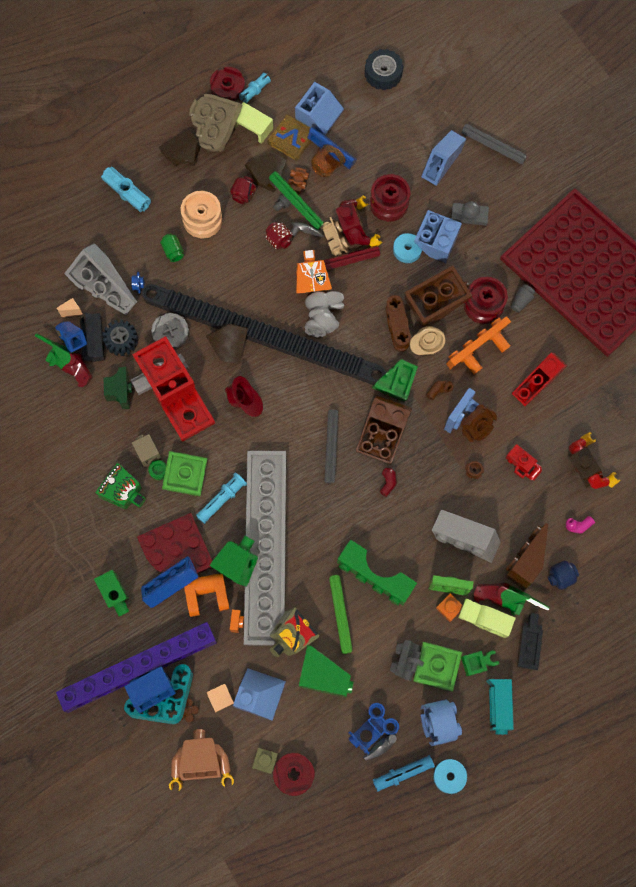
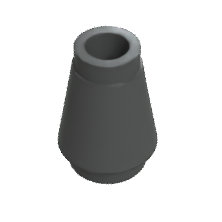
[510,284,536,313]

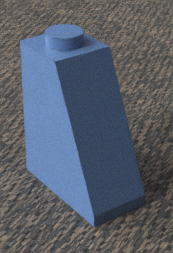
[421,130,466,186]

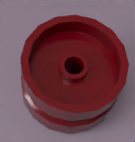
[370,174,411,222]
[464,277,508,324]

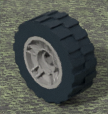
[365,49,403,90]

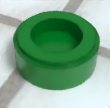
[148,460,166,480]

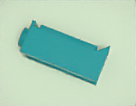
[486,679,514,735]

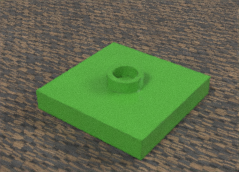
[162,451,207,497]
[428,575,473,596]
[413,641,462,692]

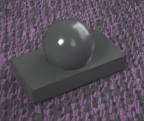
[451,201,489,226]

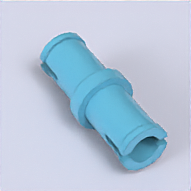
[239,73,271,104]

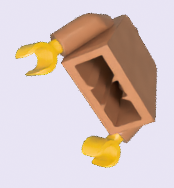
[169,729,234,791]

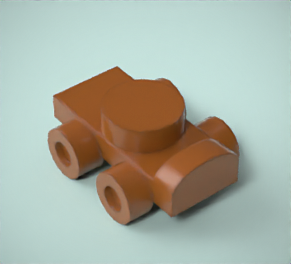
[288,167,309,194]

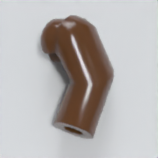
[426,380,454,400]

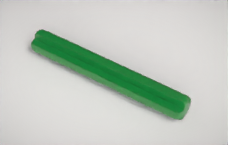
[269,171,324,229]

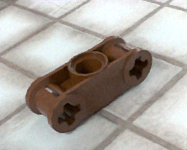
[386,295,411,352]

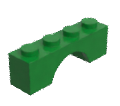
[337,540,417,606]

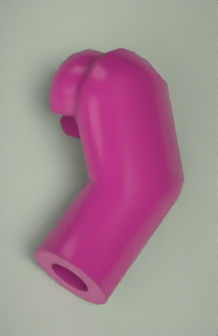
[566,516,595,534]

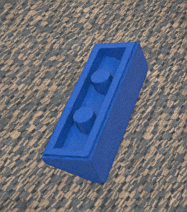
[307,128,357,169]
[141,556,198,608]

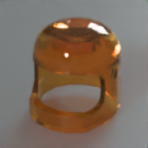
[311,144,346,177]

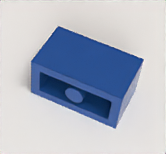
[124,666,176,714]

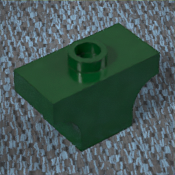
[103,367,133,409]

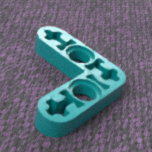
[124,664,193,724]

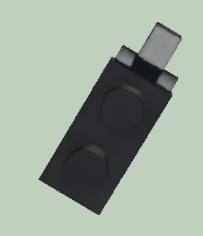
[517,613,543,671]

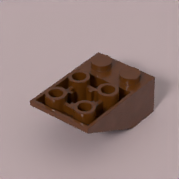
[356,395,412,464]
[505,523,548,591]

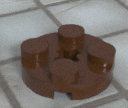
[460,404,497,442]

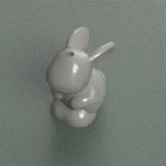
[305,291,344,337]

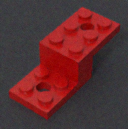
[132,336,215,442]

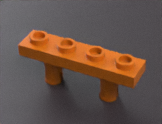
[446,316,511,375]

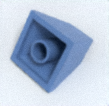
[233,668,286,721]

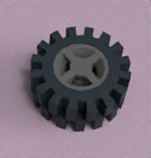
[103,319,138,356]

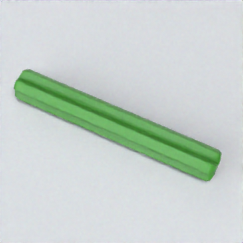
[329,575,352,654]

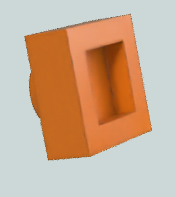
[436,593,463,622]
[230,609,244,633]

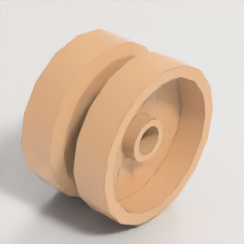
[181,191,222,239]

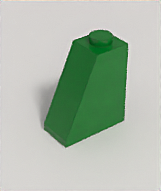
[299,645,354,697]

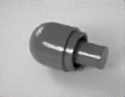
[273,193,292,211]

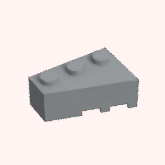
[432,510,501,563]

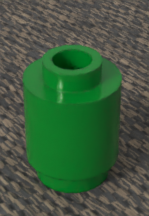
[160,234,184,262]

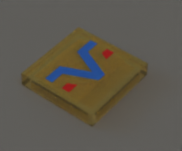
[267,115,311,161]

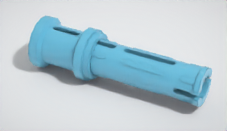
[196,472,247,524]

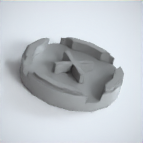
[151,313,189,349]

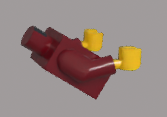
[336,196,382,247]

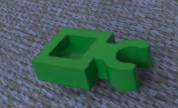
[461,651,499,676]

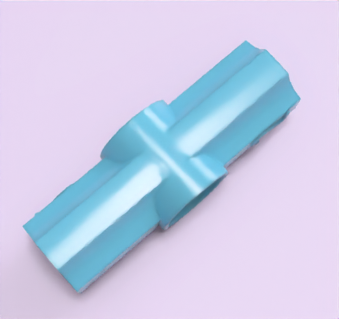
[101,167,151,212]

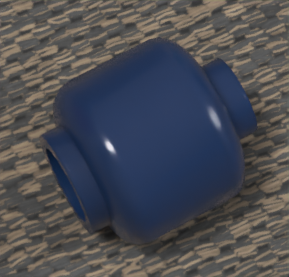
[547,560,579,590]

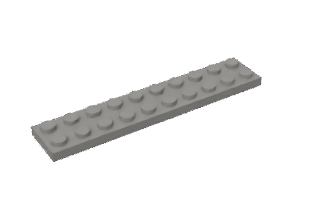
[244,451,286,646]

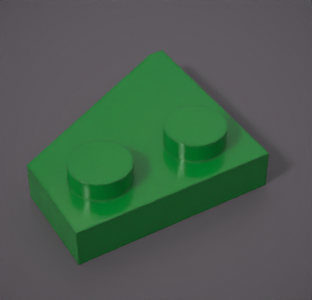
[372,359,418,402]

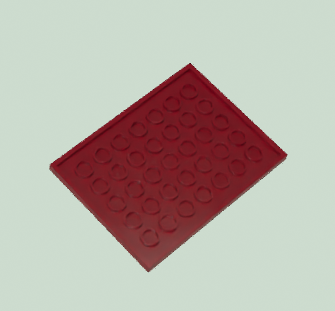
[500,188,636,357]

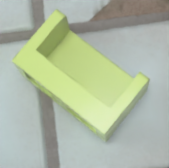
[234,102,273,144]

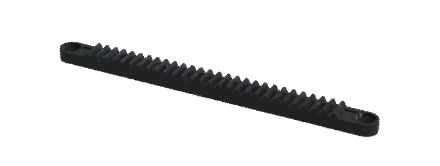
[142,284,386,385]

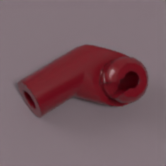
[379,468,397,497]

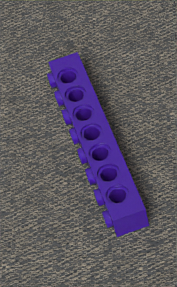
[56,622,217,713]

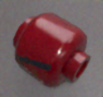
[230,176,257,204]

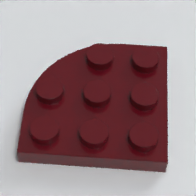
[137,513,213,574]

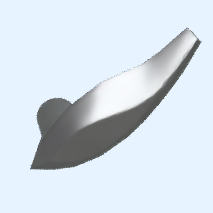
[291,222,324,237]
[363,735,397,760]

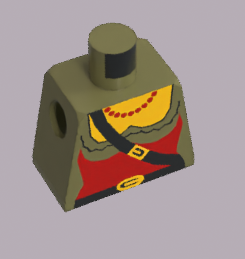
[270,607,320,657]

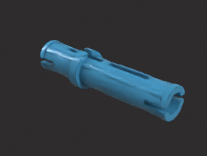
[373,755,435,792]

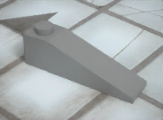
[64,244,137,315]

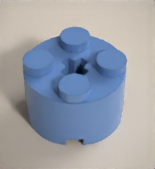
[421,699,462,746]

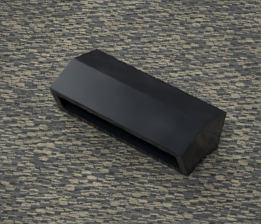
[80,313,105,362]

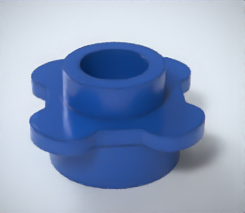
[132,272,144,293]

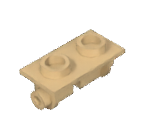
[322,217,349,257]

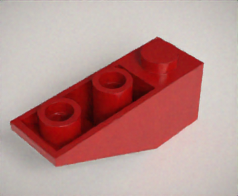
[512,353,568,407]

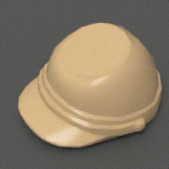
[410,326,445,355]

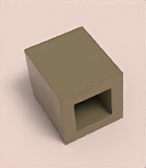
[132,434,161,467]

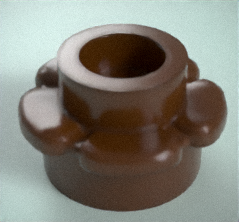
[465,461,484,479]

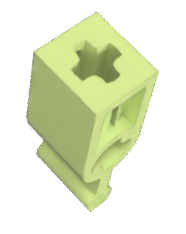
[458,599,515,638]

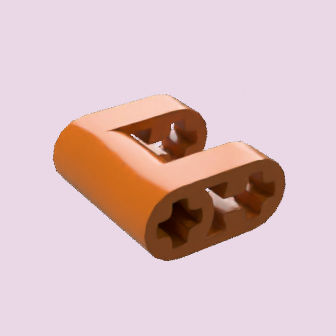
[184,573,230,617]

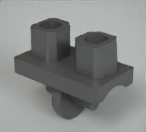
[390,640,424,681]

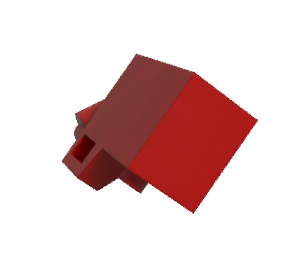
[506,444,542,480]

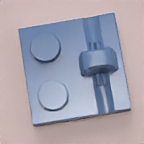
[444,388,479,433]

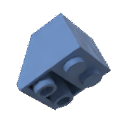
[295,82,344,135]
[414,210,462,263]

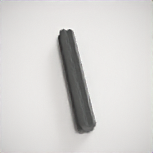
[462,124,527,164]
[324,409,338,484]

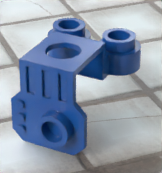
[348,703,399,755]

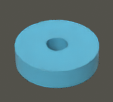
[393,233,422,263]
[433,759,467,794]

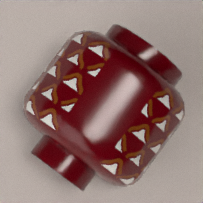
[265,222,292,250]

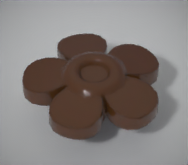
[176,698,199,722]

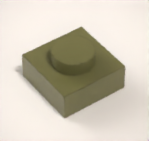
[252,748,278,774]

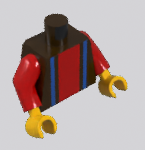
[568,432,621,489]

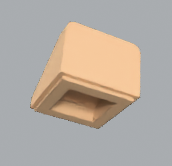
[57,298,83,317]
[207,684,234,712]

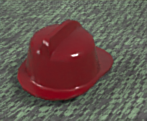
[225,376,263,417]

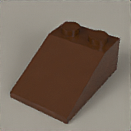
[404,265,472,328]

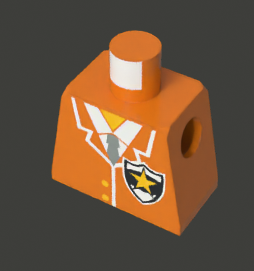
[296,250,332,294]

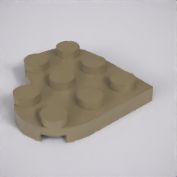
[189,94,242,152]

